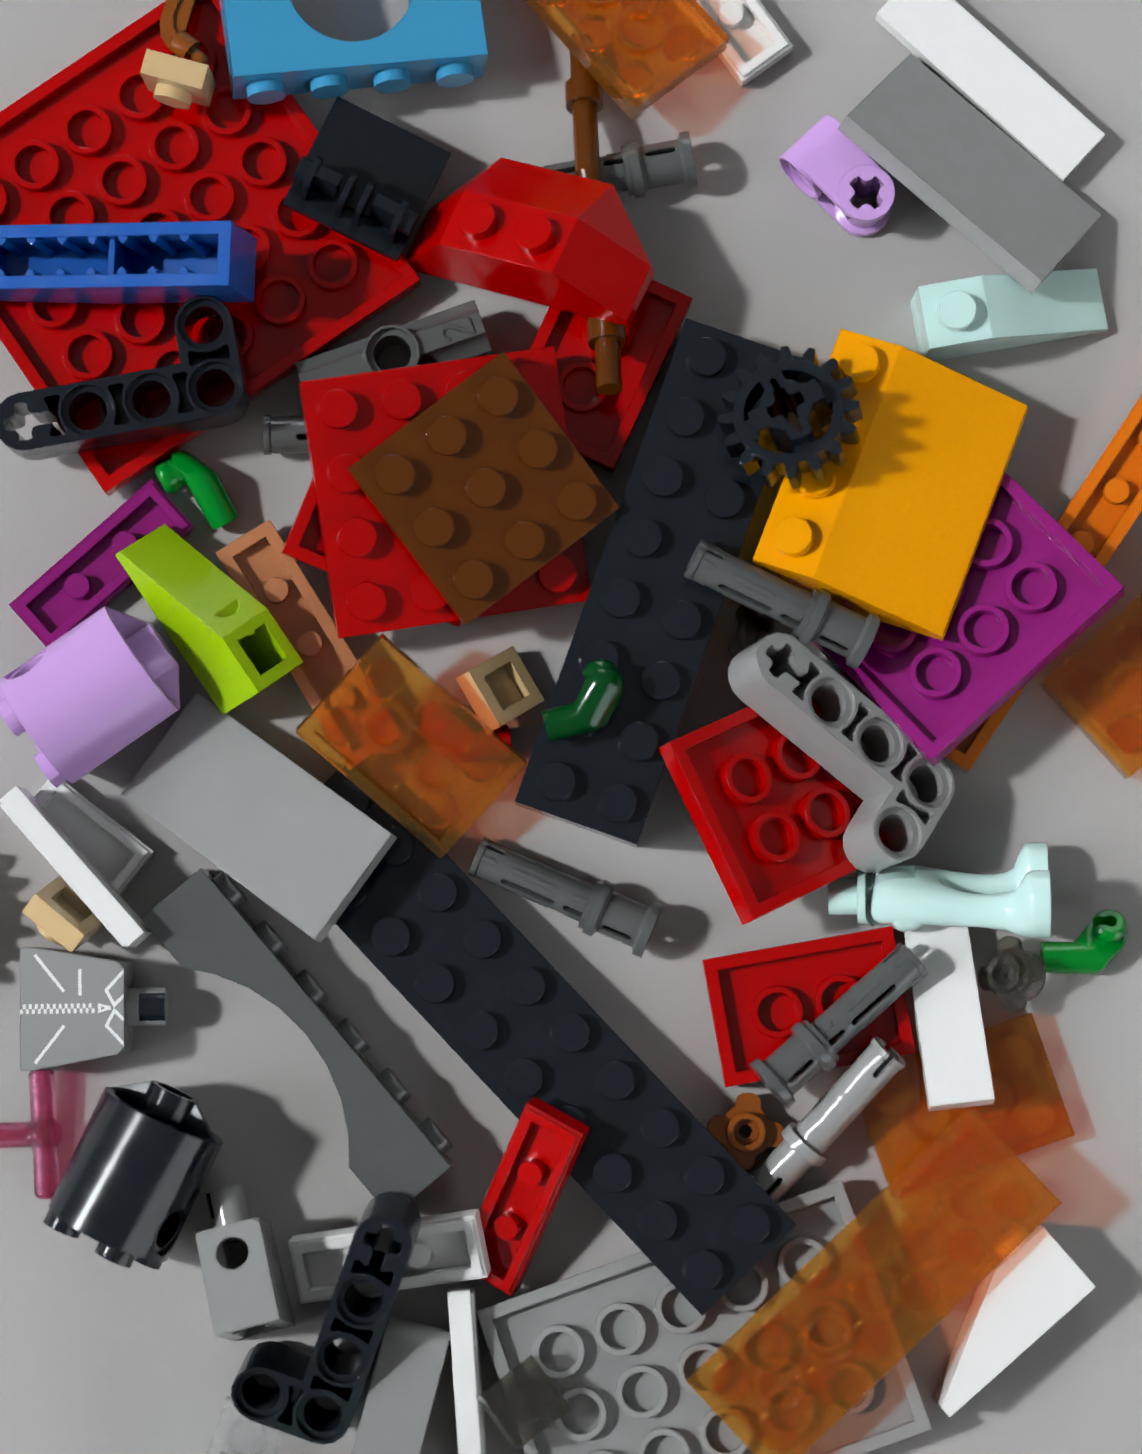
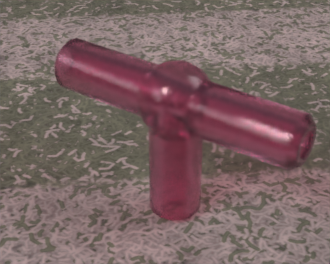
[0,1069,63,1199]

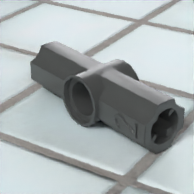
[295,300,493,381]

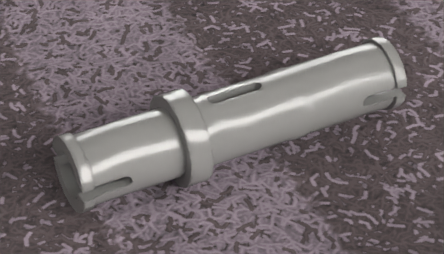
[750,1036,906,1203]

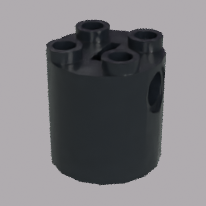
[44,1080,223,1269]

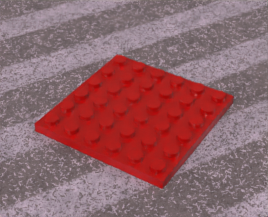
[0,0,421,496]

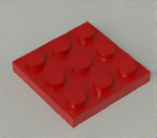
[658,701,888,925]

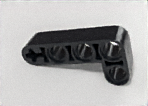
[0,295,250,460]
[231,1192,421,1444]

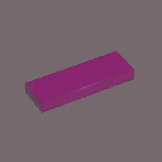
[9,479,196,647]

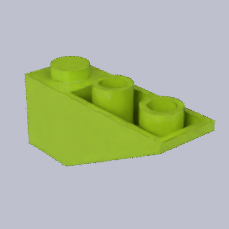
[115,524,303,715]

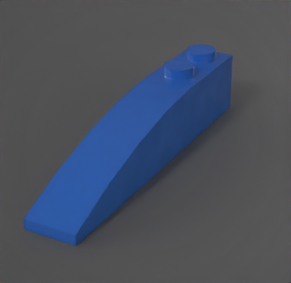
[0,221,257,304]

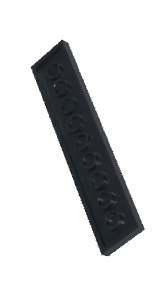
[324,763,796,1316]

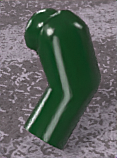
[541,659,624,742]

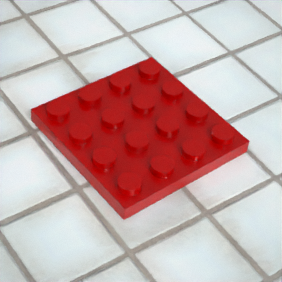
[298,346,590,638]

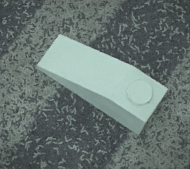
[910,268,1108,361]

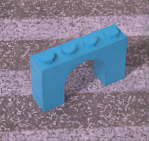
[219,0,488,105]

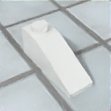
[934,1222,1096,1417]

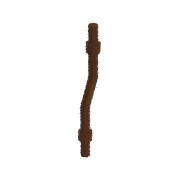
[565,35,627,396]

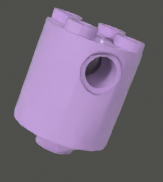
[0,606,180,787]

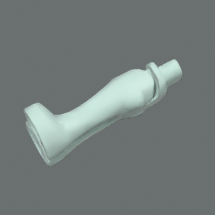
[828,842,1051,938]

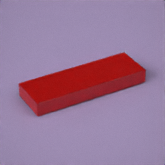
[479,1096,591,1296]

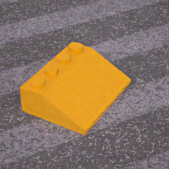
[752,329,1028,641]

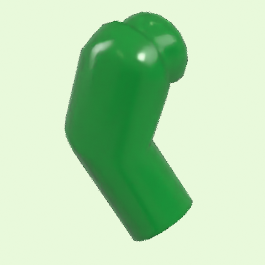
[154,450,240,529]
[1039,909,1128,974]

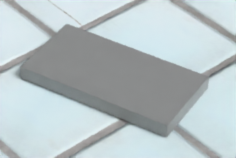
[838,53,1101,294]
[121,692,397,943]

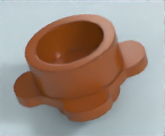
[707,1092,783,1170]

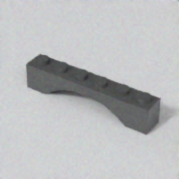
[141,868,453,1199]

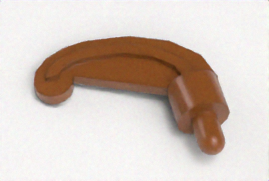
[160,0,208,64]

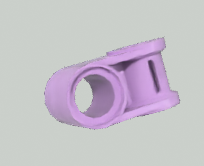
[778,114,895,237]

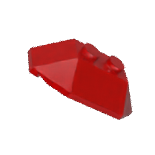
[405,157,655,327]

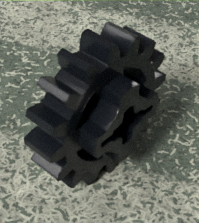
[718,346,863,489]

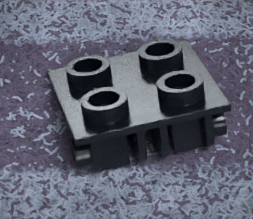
[282,96,451,262]

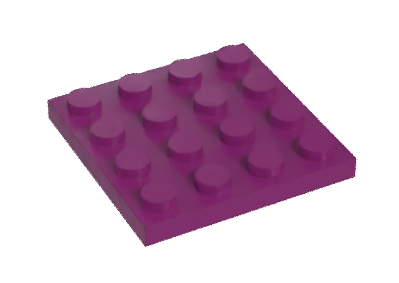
[811,472,1124,767]

